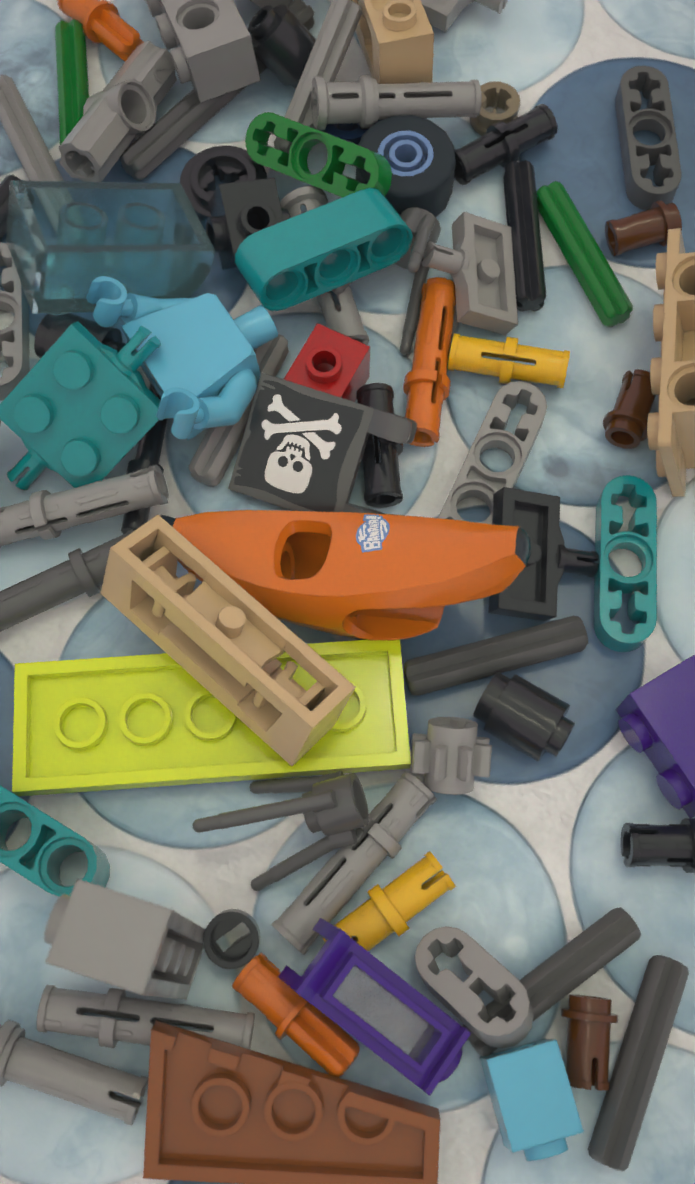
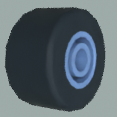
[356,115,456,217]

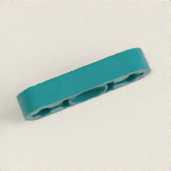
[594,475,657,652]

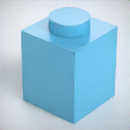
[479,1038,584,1161]

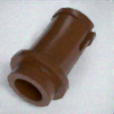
[605,200,682,256]
[603,369,656,449]
[561,994,618,1091]

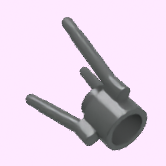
[332,207,441,355]
[193,771,369,891]

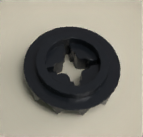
[180,146,267,222]

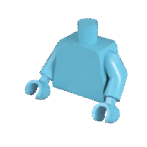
[86,276,278,441]

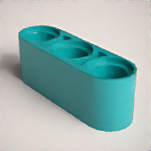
[235,188,413,311]
[0,786,110,897]

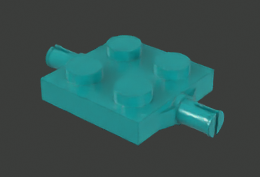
[0,321,161,490]

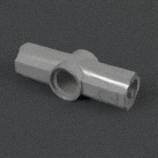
[58,41,177,186]

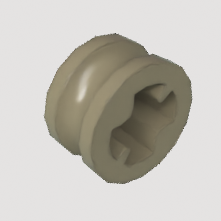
[470,81,520,136]

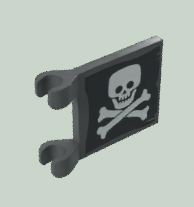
[228,373,417,514]

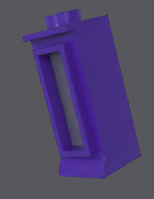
[278,918,471,1096]

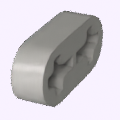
[415,926,534,1048]

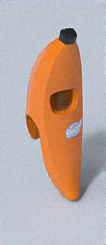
[160,510,531,640]

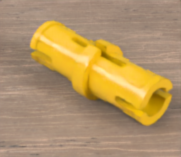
[448,333,570,388]
[323,851,456,951]

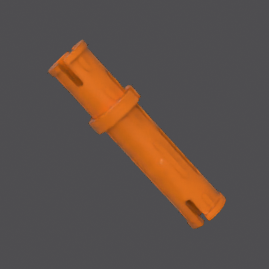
[403,277,456,447]

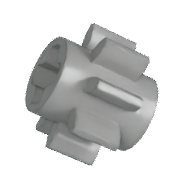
[411,717,492,795]

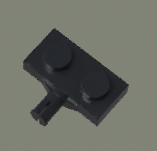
[488,487,599,621]

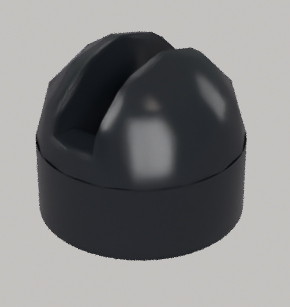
[203,909,260,969]

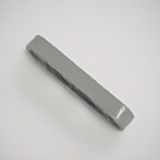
[438,381,547,524]

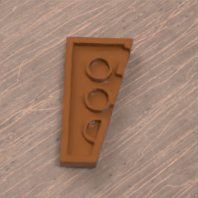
[143,1020,440,1184]

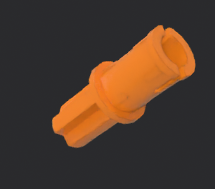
[58,0,144,61]
[232,952,360,1077]

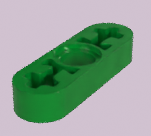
[245,112,392,197]

